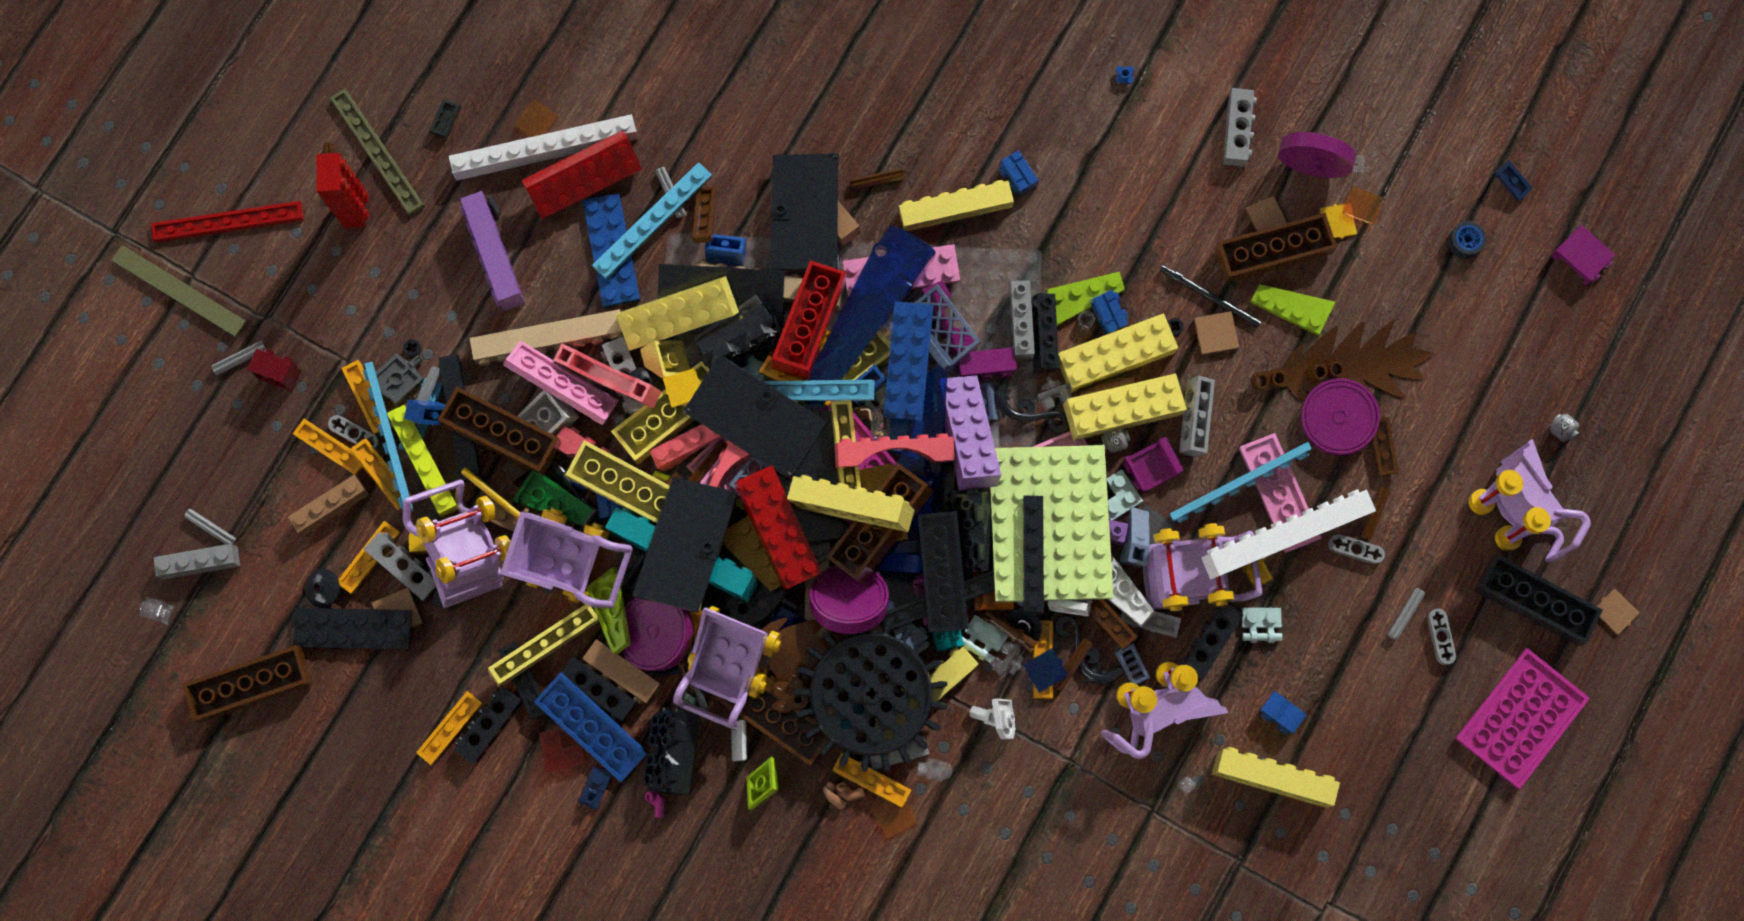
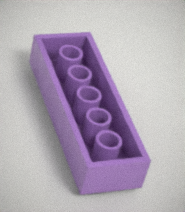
[460,191,525,311]
[936,376,1001,490]

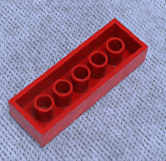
[521,130,642,219]
[316,153,369,228]
[772,260,846,380]
[734,465,822,591]

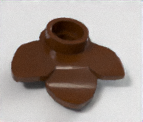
[772,675,808,713]

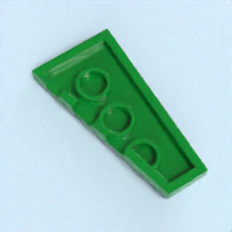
[512,471,594,525]

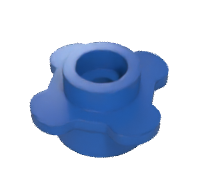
[1116,66,1134,84]

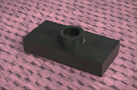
[429,99,461,140]

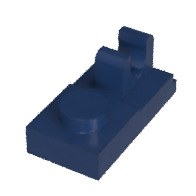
[1494,160,1533,201]
[579,766,612,810]

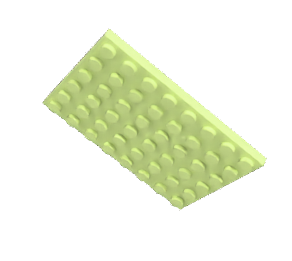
[990,445,1114,602]

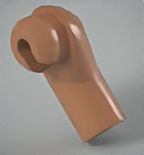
[823,782,846,810]
[836,782,865,801]

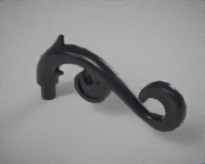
[995,378,1069,435]
[1054,615,1125,684]

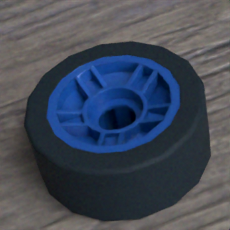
[1448,221,1487,259]

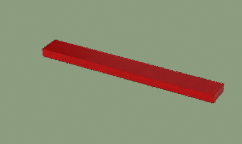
[151,201,304,243]

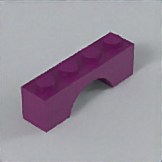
[920,280,978,356]

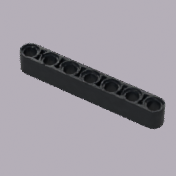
[439,353,482,483]

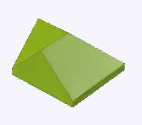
[747,757,778,810]

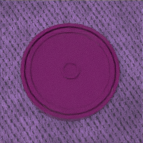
[1278,132,1356,178]
[1301,378,1380,456]
[810,565,889,634]
[621,598,694,671]

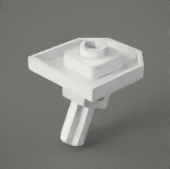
[969,699,1016,740]

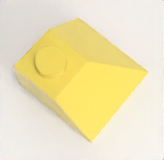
[640,340,690,378]

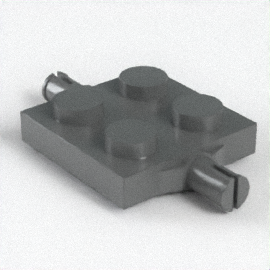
[371,353,424,406]

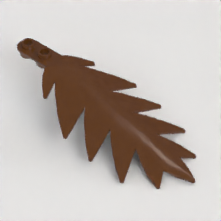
[1250,321,1434,401]
[758,618,903,702]

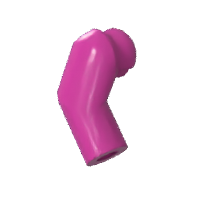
[645,791,665,818]

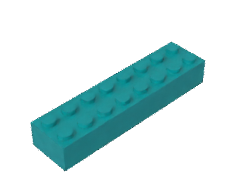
[605,507,759,603]

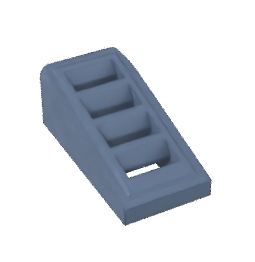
[1113,643,1150,685]

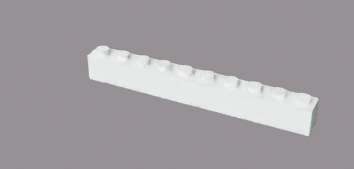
[449,114,638,181]
[1201,489,1376,579]

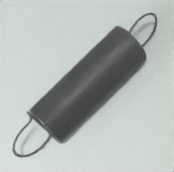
[487,192,501,219]

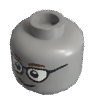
[1550,414,1579,442]
[1101,427,1131,453]

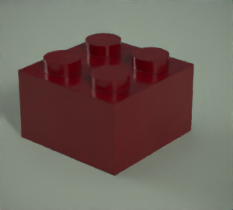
[247,348,301,391]

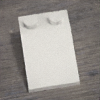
[517,390,579,436]

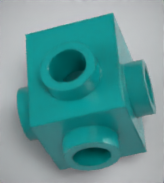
[932,630,964,652]

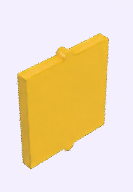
[1319,203,1357,239]
[663,368,701,408]

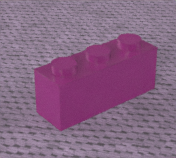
[955,347,1017,380]

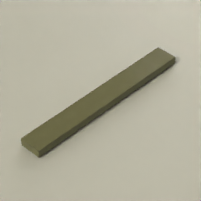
[330,88,425,217]
[112,245,248,338]

